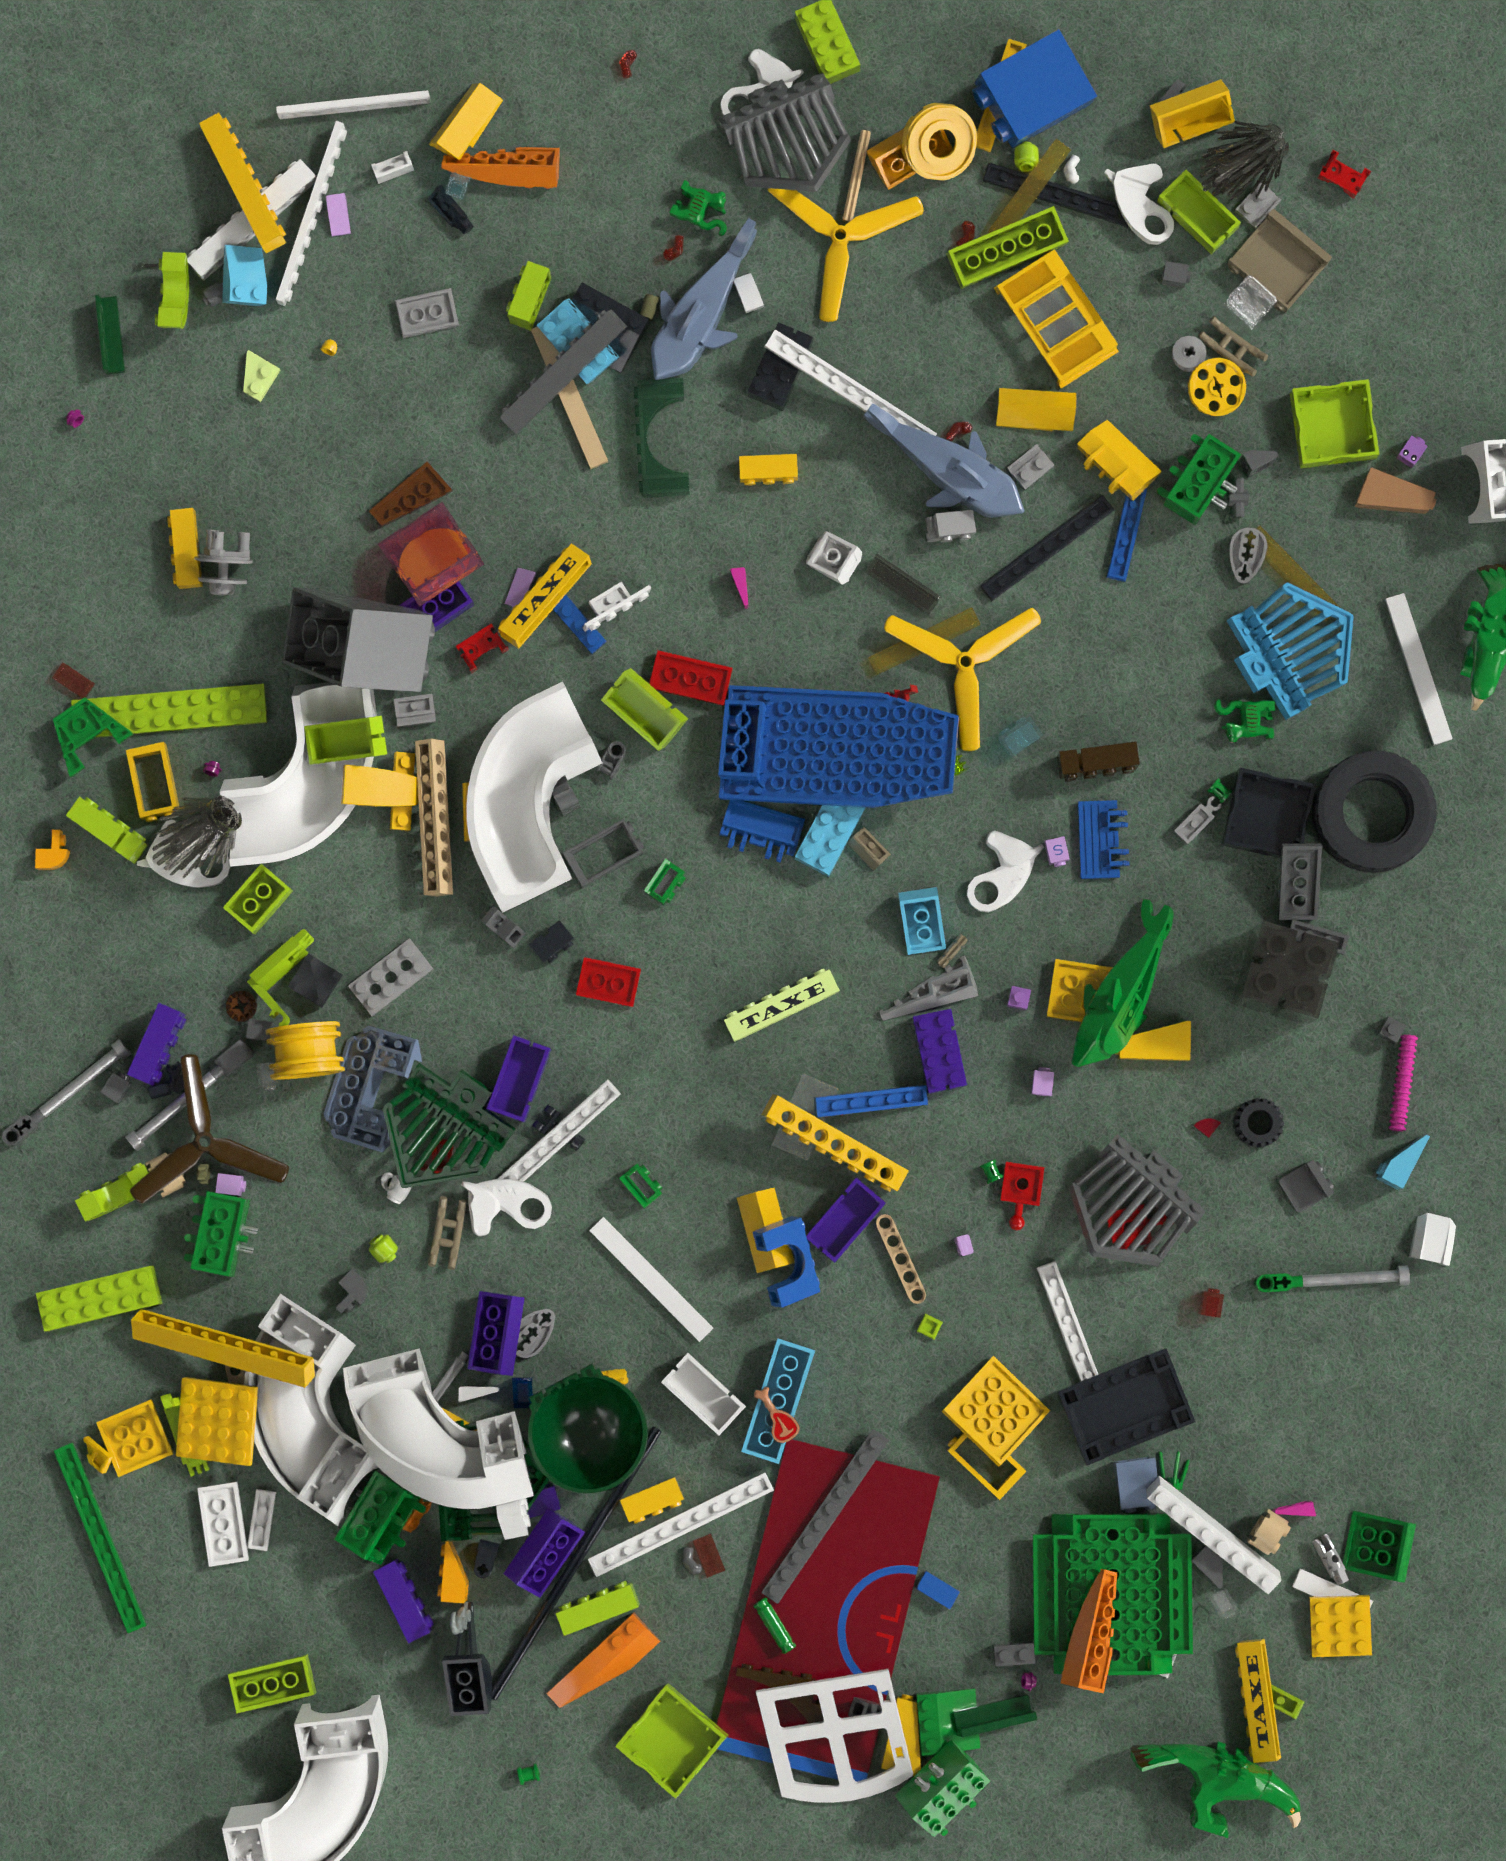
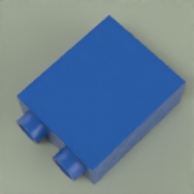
[972,30,1097,149]

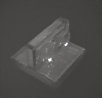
[1224,275,1278,329]

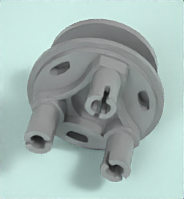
[194,530,253,595]

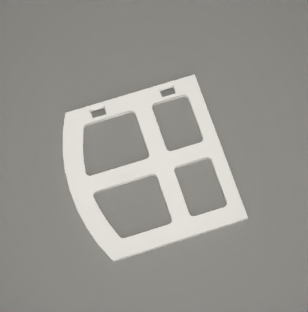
[756,1669,913,1803]

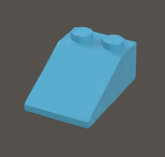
[222,245,267,306]
[899,887,946,955]
[1376,1135,1430,1190]

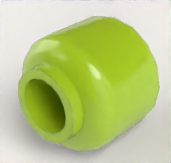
[1014,142,1039,172]
[369,1234,398,1263]

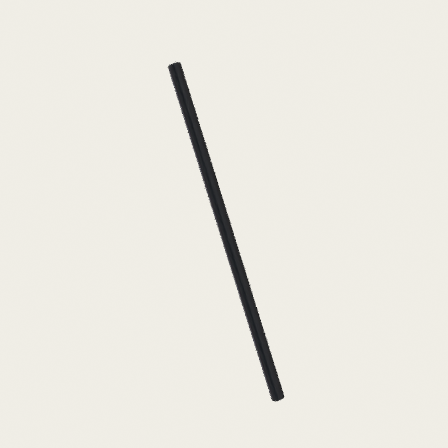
[492,1426,661,1701]

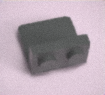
[1279,1160,1334,1213]

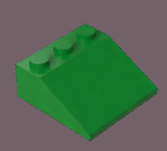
[1343,1511,1416,1583]
[916,1688,980,1756]

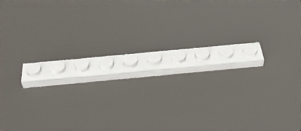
[276,121,347,306]
[764,330,937,436]
[588,1473,774,1577]

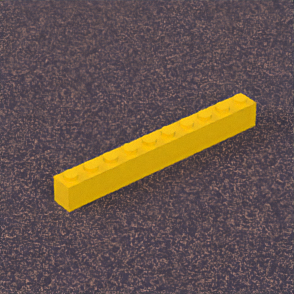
[131,1309,315,1388]

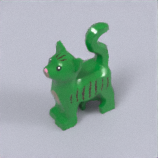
[669,180,727,236]
[1214,699,1275,743]

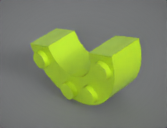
[155,252,189,329]
[75,1163,149,1222]

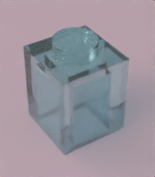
[445,172,471,200]

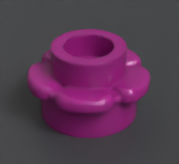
[66,409,84,428]
[203,761,222,777]
[1021,1672,1037,1691]

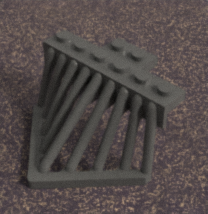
[718,73,851,192]
[1069,1133,1206,1266]

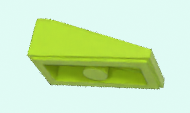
[1271,1684,1305,1719]

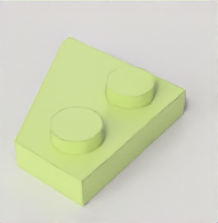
[243,350,280,402]

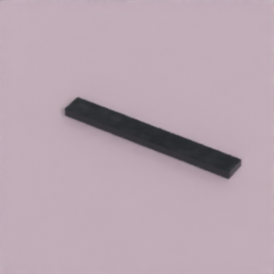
[983,162,1128,228]
[980,495,1114,602]

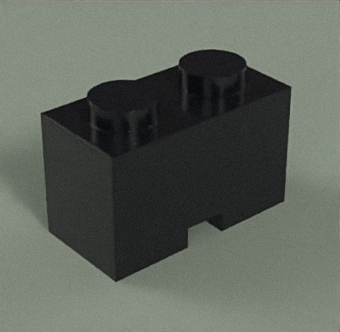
[529,920,575,964]

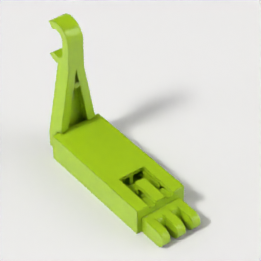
[247,929,314,1026]
[160,1393,210,1477]

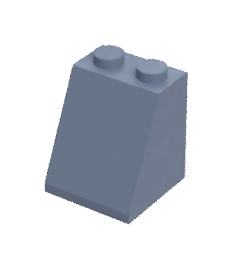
[1113,1456,1157,1513]

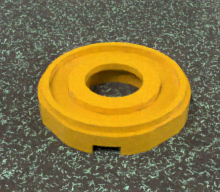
[901,103,977,180]

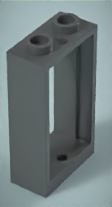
[563,819,645,888]

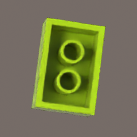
[506,261,551,331]
[223,864,293,935]

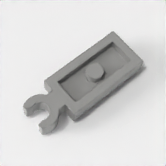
[1173,796,1222,845]

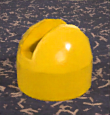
[321,339,337,356]

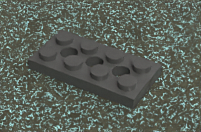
[1278,844,1322,920]

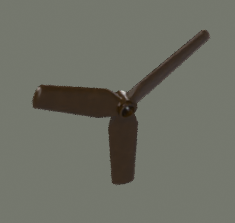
[130,1054,289,1203]

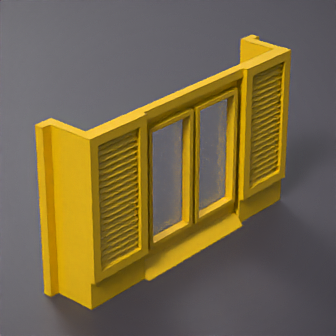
[994,250,1119,389]

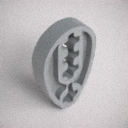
[1230,527,1267,583]
[516,1309,555,1358]

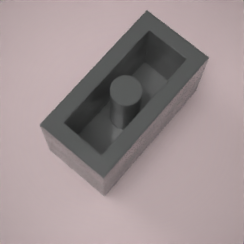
[993,1642,1035,1666]

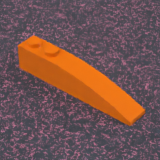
[441,147,560,189]
[1060,1569,1117,1693]
[546,1612,660,1708]

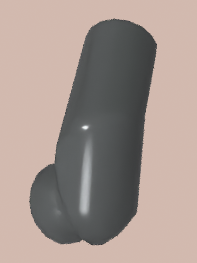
[682,1547,702,1575]

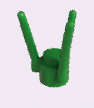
[1158,1451,1190,1492]

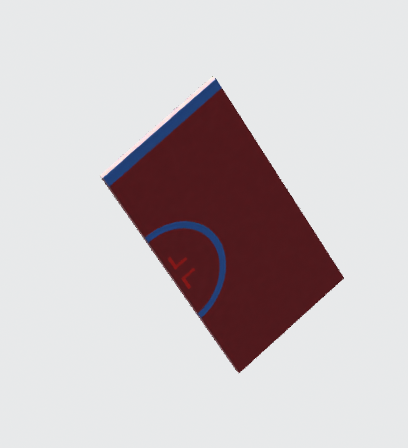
[717,1439,940,1782]

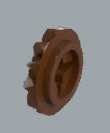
[226,991,257,1022]

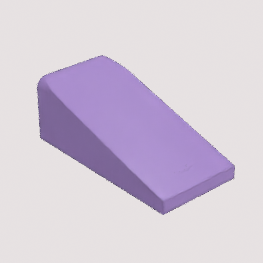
[326,193,351,236]
[954,1235,973,1257]

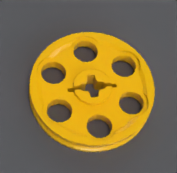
[1188,358,1246,416]

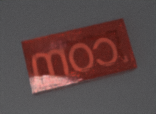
[52,662,95,699]
[693,1533,725,1578]

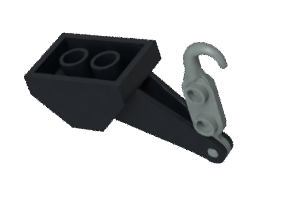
[442,1602,492,1716]

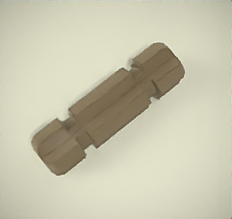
[937,934,967,968]

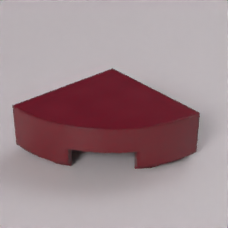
[1193,1118,1221,1138]

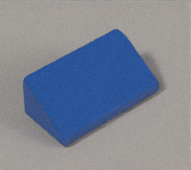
[916,1571,960,1609]

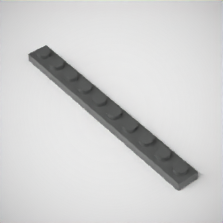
[761,1429,889,1604]

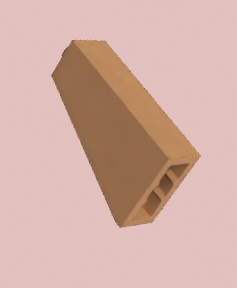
[1355,468,1437,514]

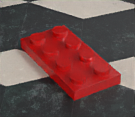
[650,650,733,706]

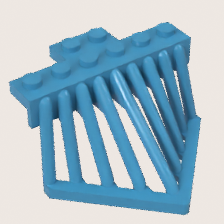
[1227,583,1353,720]

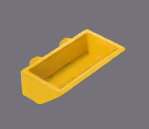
[1077,420,1162,501]

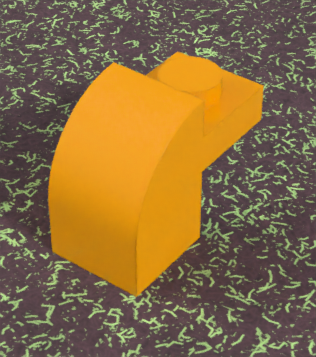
[35,830,70,870]

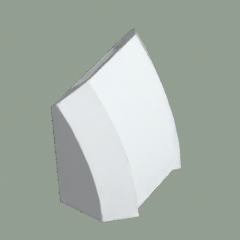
[806,531,862,585]
[1409,1213,1456,1266]

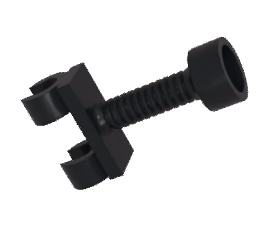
[532,1104,585,1151]

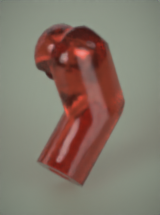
[619,50,637,79]
[956,220,975,246]
[663,235,684,261]
[944,421,973,442]

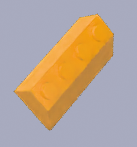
[866,129,953,190]

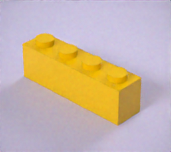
[167,508,203,589]

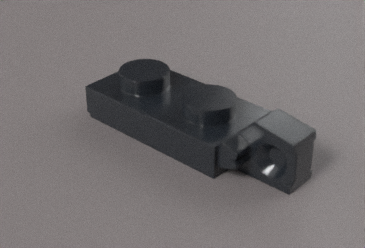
[428,185,474,234]

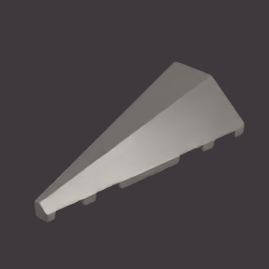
[879,955,978,1021]

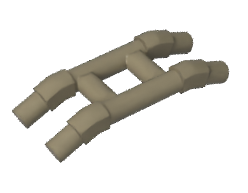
[1198,316,1268,377]
[428,1196,467,1270]

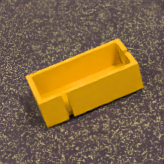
[1150,79,1235,148]

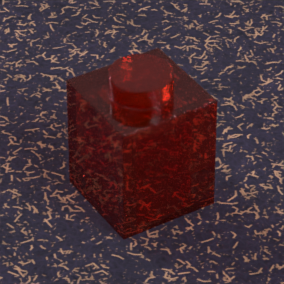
[1199,1288,1224,1318]

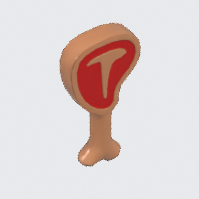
[754,1387,800,1443]

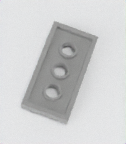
[348,938,433,1017]

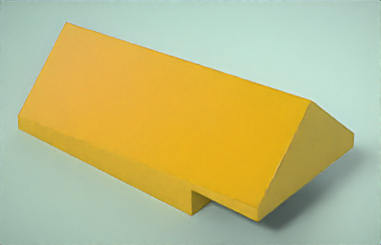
[429,83,503,161]
[996,388,1076,431]
[737,1188,795,1273]

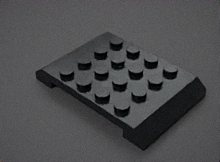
[1057,1348,1196,1466]

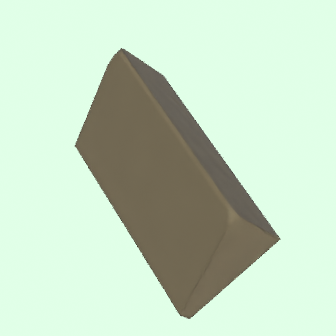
[847,827,891,870]

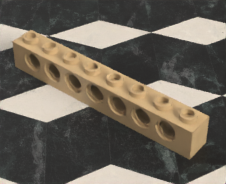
[415,739,453,896]

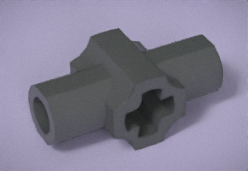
[1227,478,1249,517]

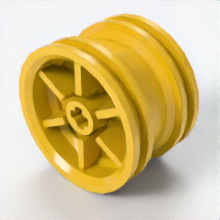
[265,1021,345,1080]

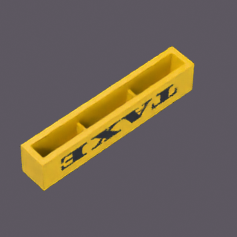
[498,543,592,649]
[1235,1639,1281,1763]

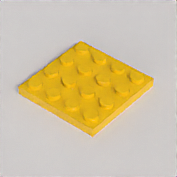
[941,1356,1050,1467]
[176,1377,258,1466]

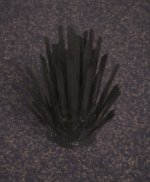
[1200,121,1289,201]
[152,795,242,878]

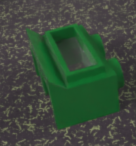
[644,858,686,905]
[619,1164,662,1209]

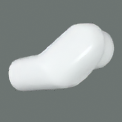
[1063,154,1080,184]

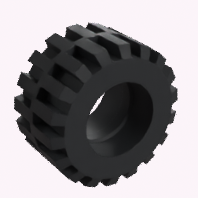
[1233,1098,1284,1148]

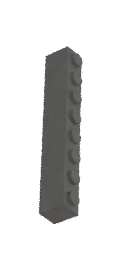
[500,310,627,434]

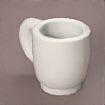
[381,1172,412,1204]

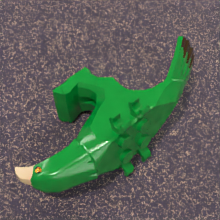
[1460,564,1506,711]
[1130,1741,1301,1838]

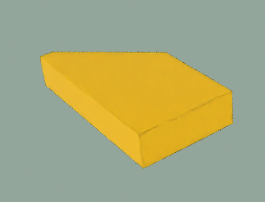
[83,1436,113,1474]

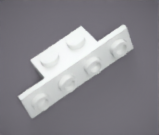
[583,582,651,632]

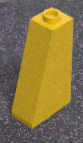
[1115,1021,1191,1061]
[881,1694,921,1776]

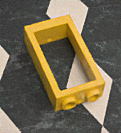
[126,742,180,822]
[947,1433,1026,1500]

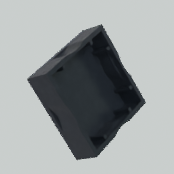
[1221,767,1316,862]

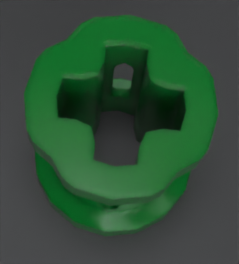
[1207,778,1233,804]
[980,1159,1003,1184]
[517,1763,540,1785]

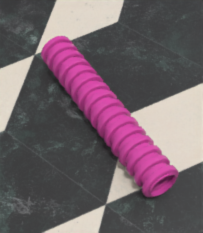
[1388,1034,1418,1132]

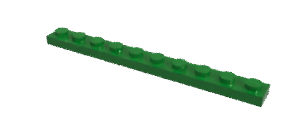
[54,1443,147,1633]

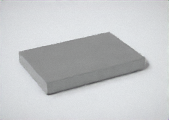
[395,288,459,338]

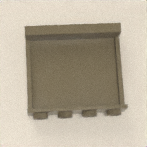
[1227,208,1332,313]

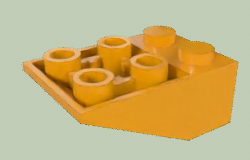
[438,1542,469,1603]

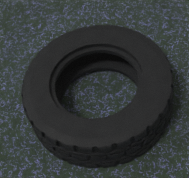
[1313,750,1437,873]

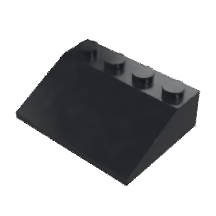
[571,282,649,373]

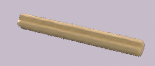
[843,130,871,223]

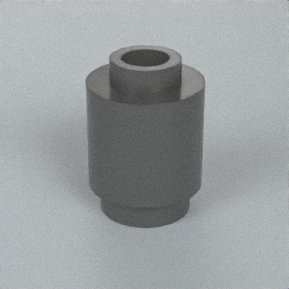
[202,282,223,307]

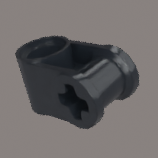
[474,1539,500,1578]

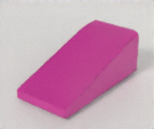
[730,567,749,609]
[1272,1500,1316,1516]

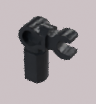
[148,1061,185,1100]

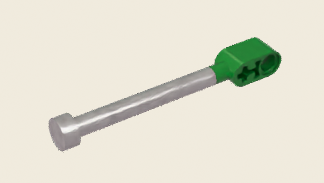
[1254,1265,1410,1292]

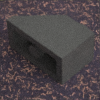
[1192,1545,1223,1589]

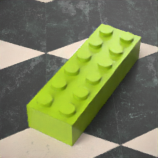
[946,206,1069,289]
[36,1266,163,1332]

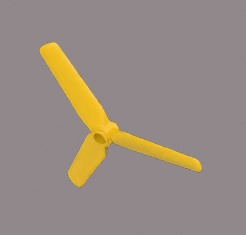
[768,188,924,322]
[884,608,1041,751]

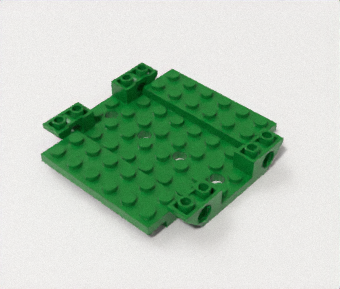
[1033,1513,1193,1675]

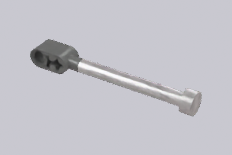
[125,1038,255,1151]
[2,1039,131,1146]

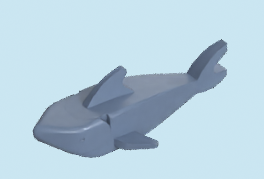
[651,218,757,380]
[864,403,1024,517]

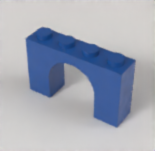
[753,1216,820,1308]

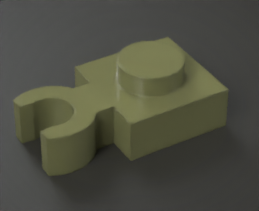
[196,1164,210,1184]

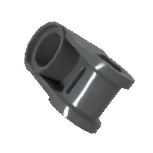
[595,741,626,780]

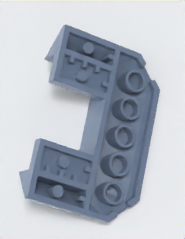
[324,1026,422,1153]

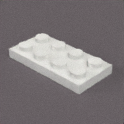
[197,1482,249,1567]

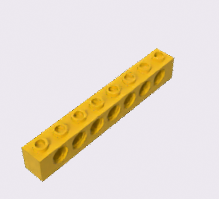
[761,1094,908,1192]

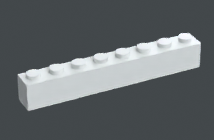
[187,159,317,281]
[1146,1476,1281,1594]

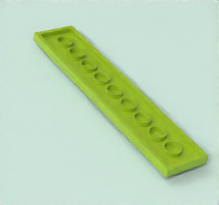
[71,684,267,737]

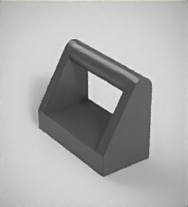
[1239,450,1278,478]

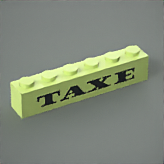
[724,969,840,1042]

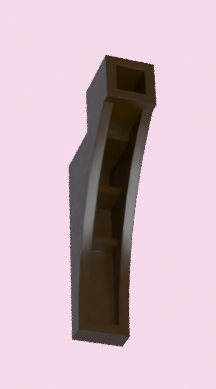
[736,1663,824,1724]

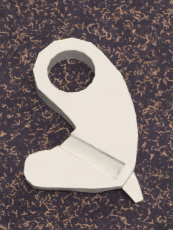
[721,49,804,116]
[1104,164,1174,245]
[137,820,231,888]
[967,831,1044,913]
[461,1179,552,1236]

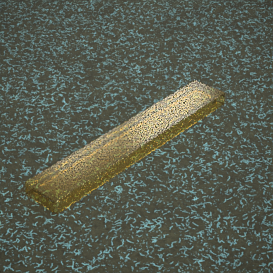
[987,139,1071,233]
[1247,526,1340,622]
[868,607,981,675]

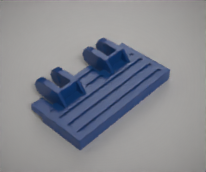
[719,800,805,863]
[1078,800,1129,879]

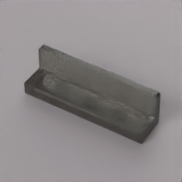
[865,554,940,616]

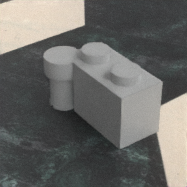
[925,510,976,542]

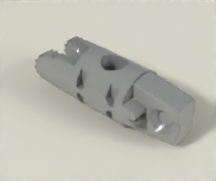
[1312,1534,1349,1585]

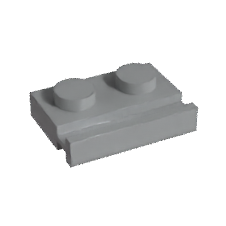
[1235,182,1282,229]
[1007,444,1054,490]
[394,694,436,727]

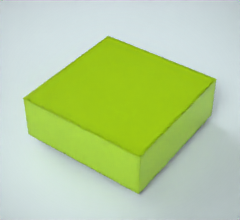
[917,1314,943,1340]

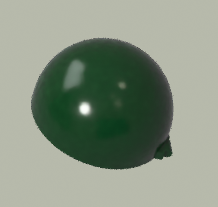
[528,1363,648,1493]

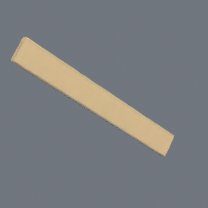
[531,327,608,469]

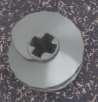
[1172,336,1206,372]

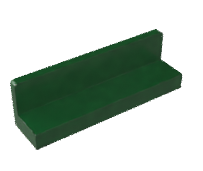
[95,295,125,375]
[953,1695,1037,1738]

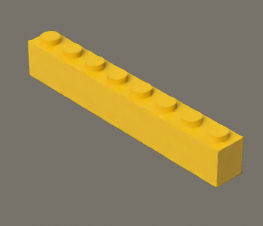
[199,113,286,253]

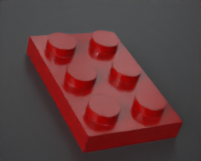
[576,957,641,1007]

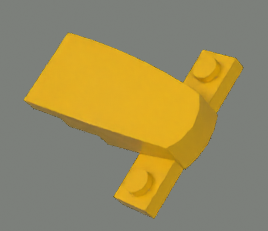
[341,752,419,831]

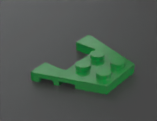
[53,697,134,778]

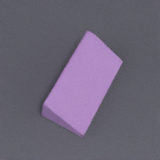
[505,568,536,607]

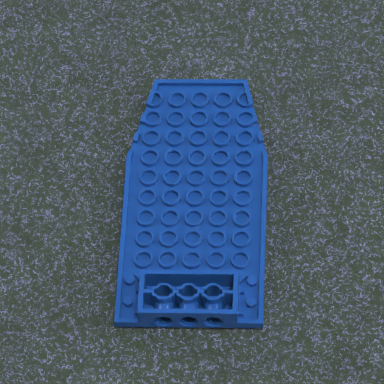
[718,685,959,808]

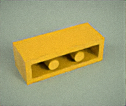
[739,454,798,486]
[620,1477,684,1524]

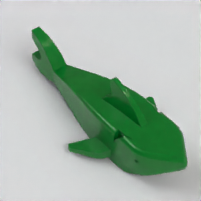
[1072,898,1173,1067]

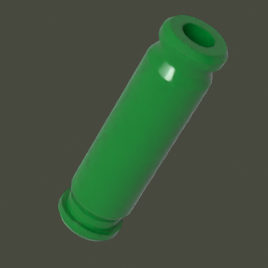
[753,1598,796,1654]

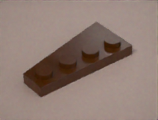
[369,462,453,527]

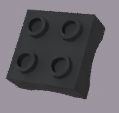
[288,953,342,1008]

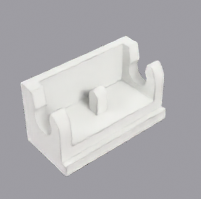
[371,151,414,184]

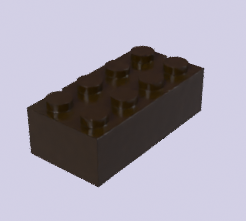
[1057,741,1140,782]

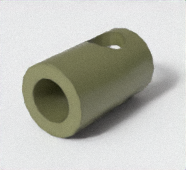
[640,294,659,321]

